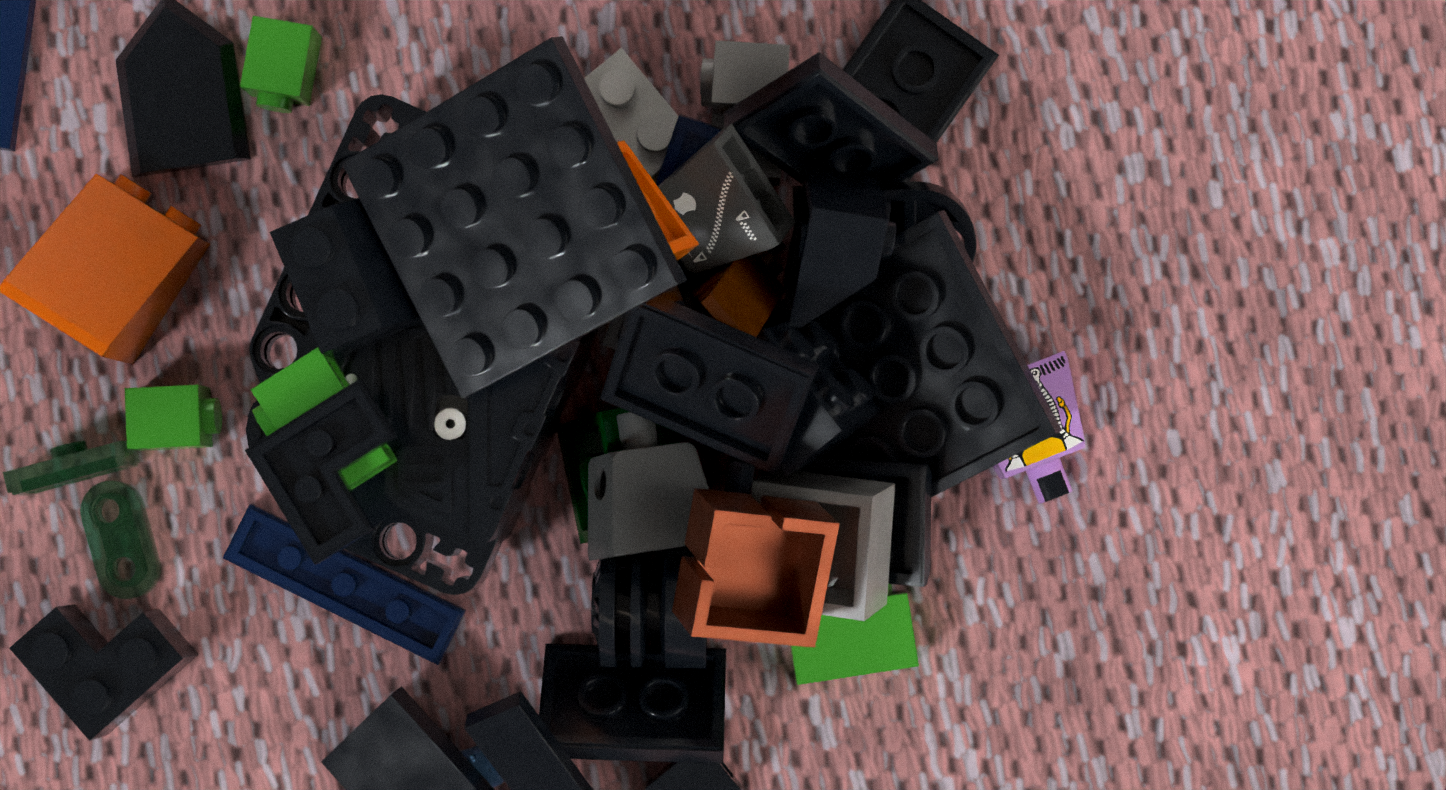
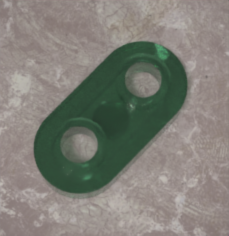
[80,481,161,599]

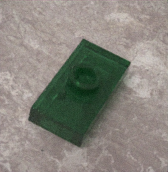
[3,441,140,496]

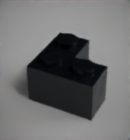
[9,604,199,741]

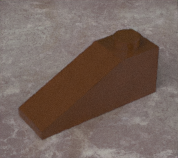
[686,250,786,337]

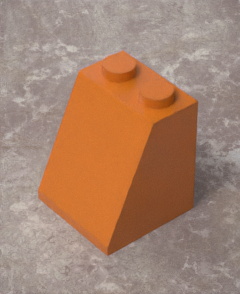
[0,174,210,365]

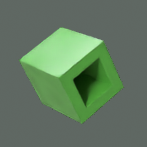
[240,16,322,113]
[125,384,222,451]

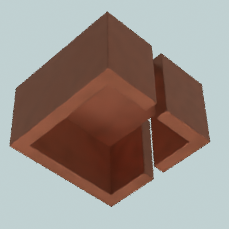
[672,488,840,648]

